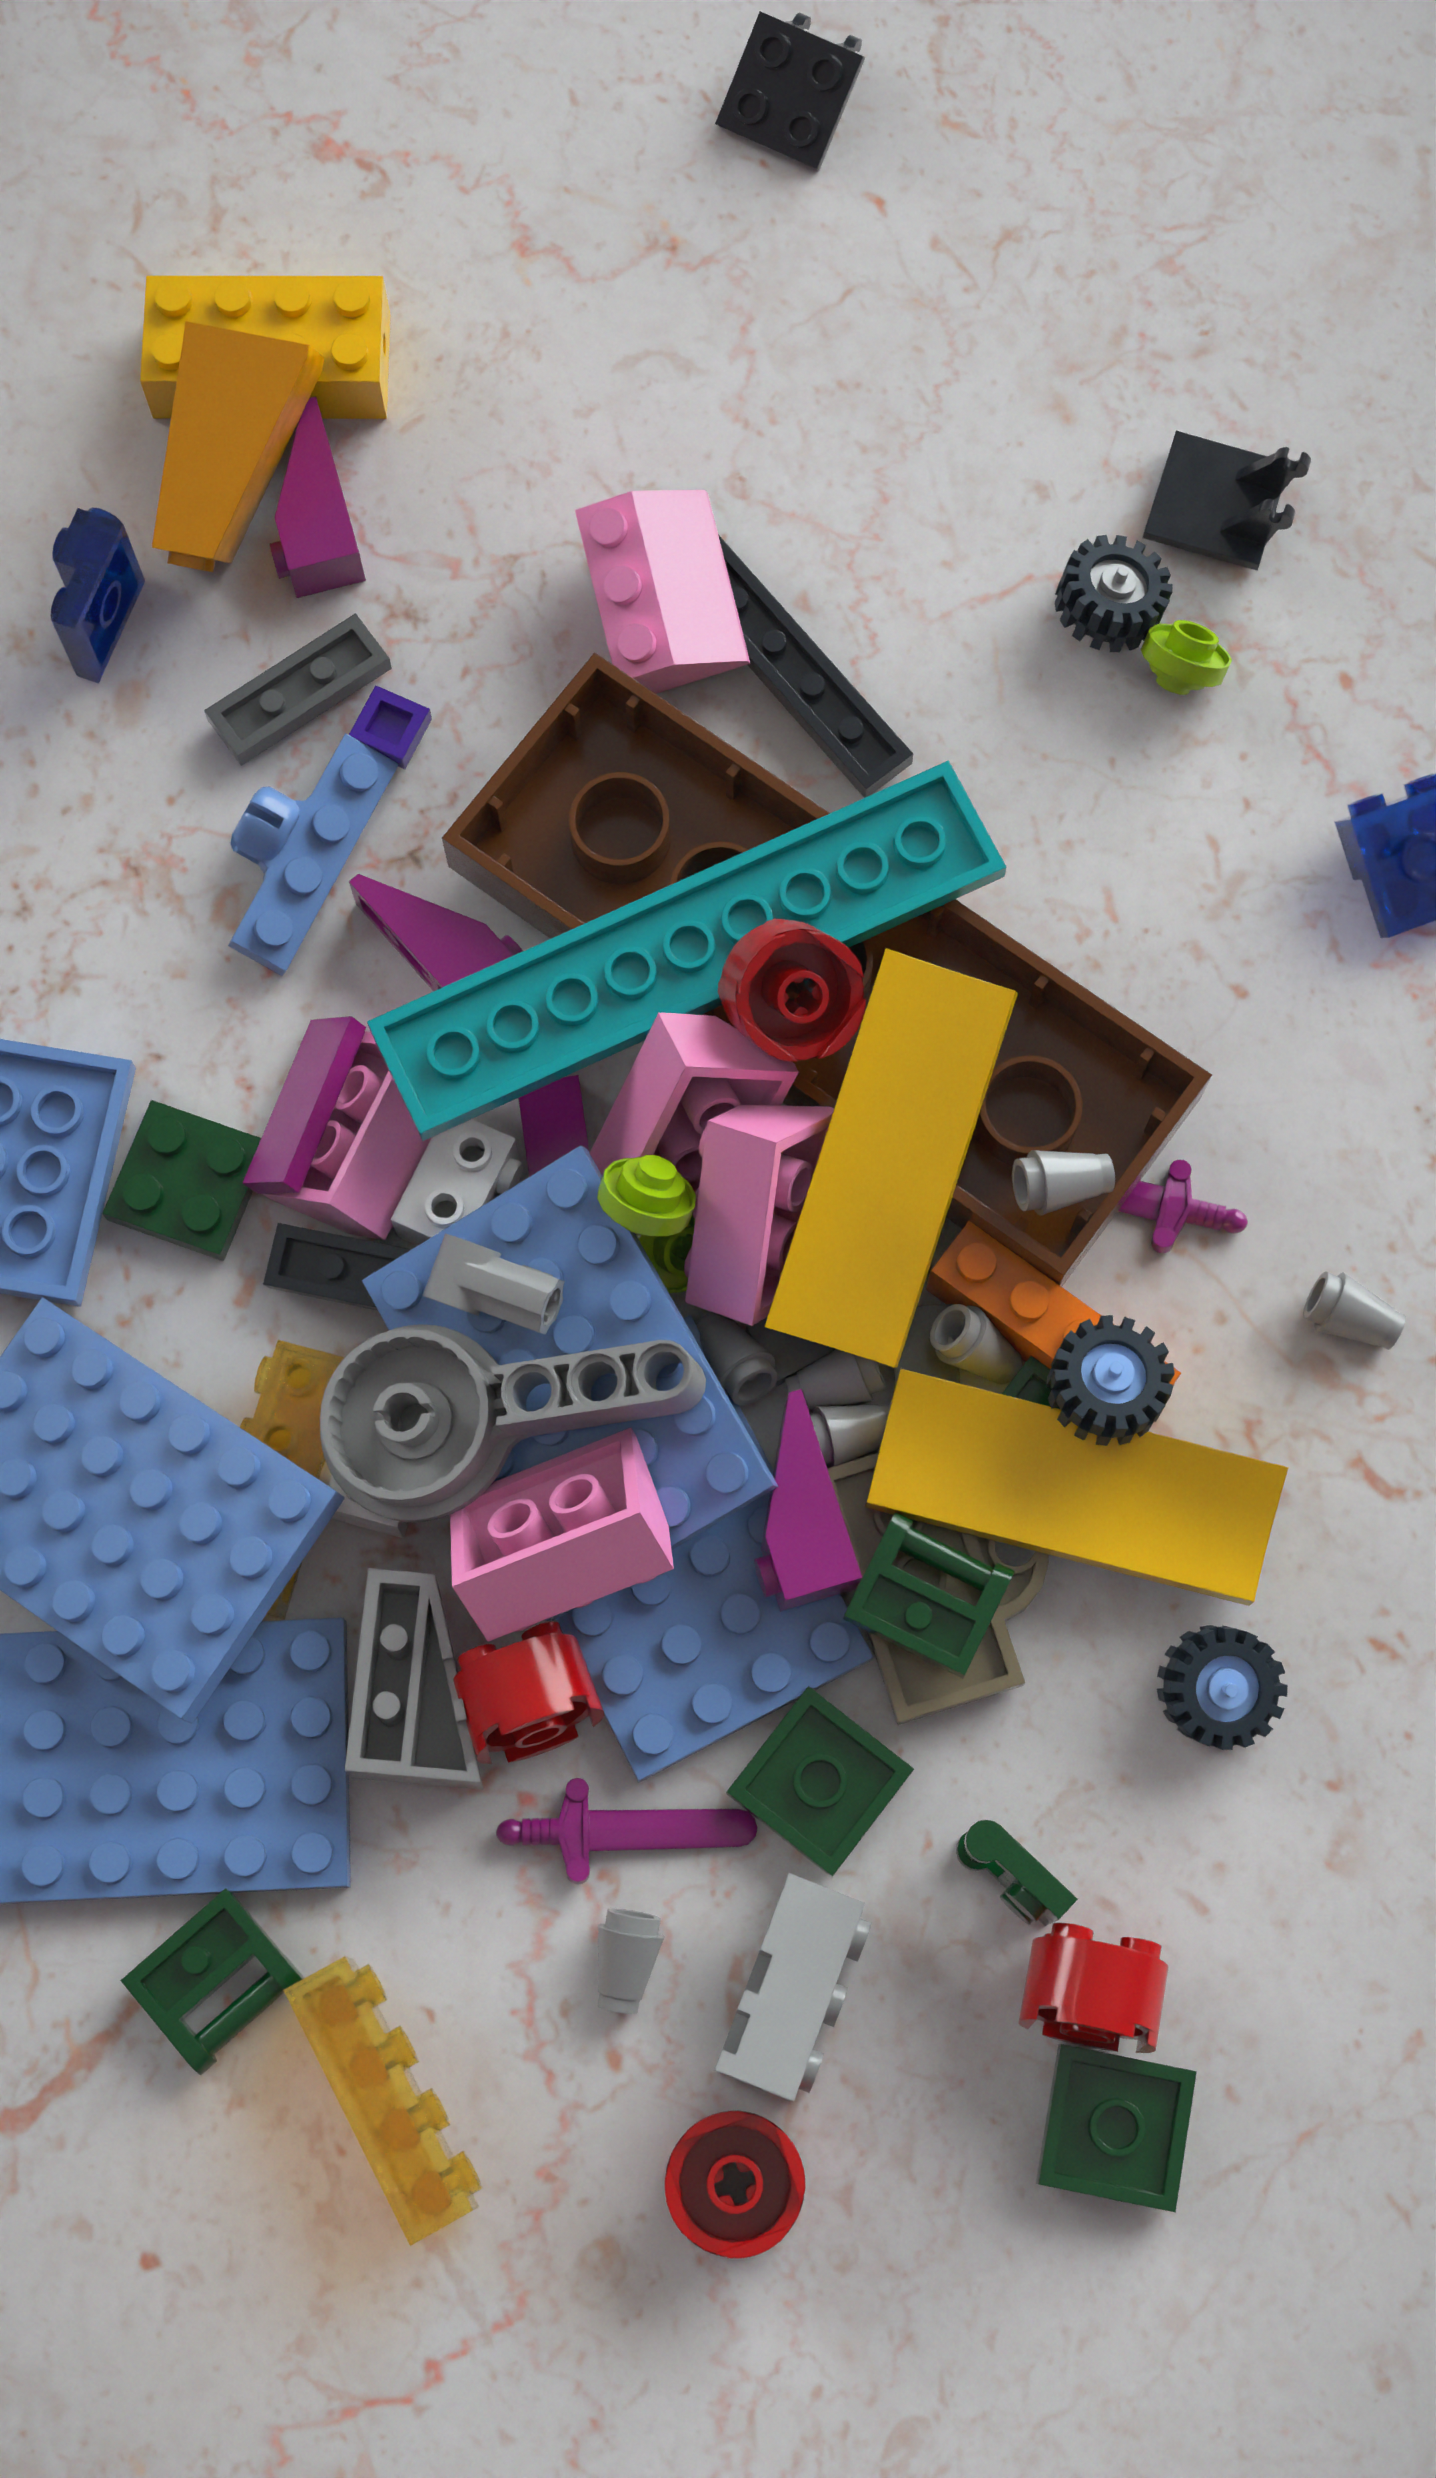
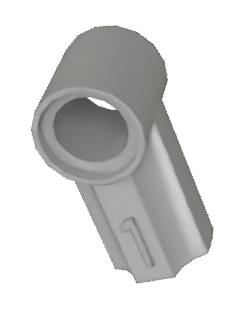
[423,1233,565,1335]

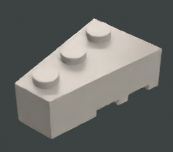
[345,1568,484,1790]
[715,1873,872,2102]

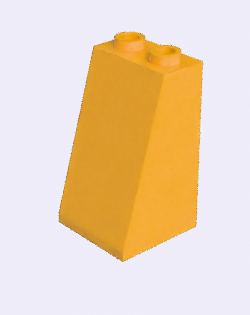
[152,321,324,572]

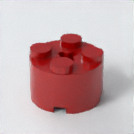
[718,919,866,1062]
[453,1621,604,1764]
[1019,1923,1169,2053]
[665,2110,806,2258]

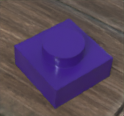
[349,685,432,770]

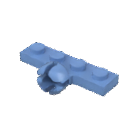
[228,733,399,976]

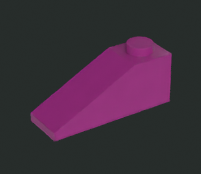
[269,397,366,598]
[349,874,523,991]
[754,1389,862,1612]

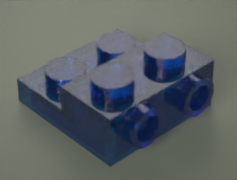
[50,507,145,683]
[1334,773,1436,938]

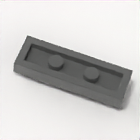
[204,613,392,766]

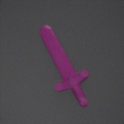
[1118,1159,1248,1253]
[496,1778,758,1885]

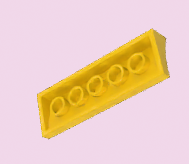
[764,948,1018,1368]
[865,1369,1289,1606]

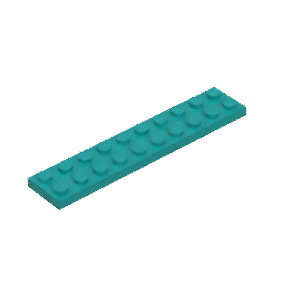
[367,760,1007,1141]

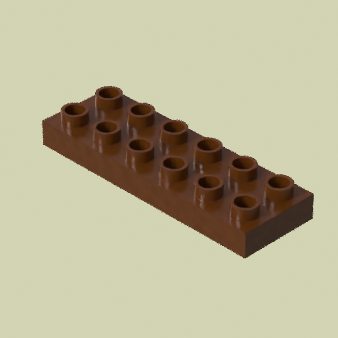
[442,652,1212,1287]

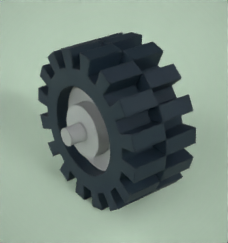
[1054,535,1173,653]

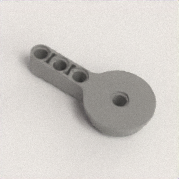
[320,1324,706,1522]

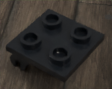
[715,11,865,170]
[1143,431,1311,571]

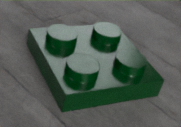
[102,1100,261,1261]
[726,1686,914,1878]
[1036,2044,1197,2213]

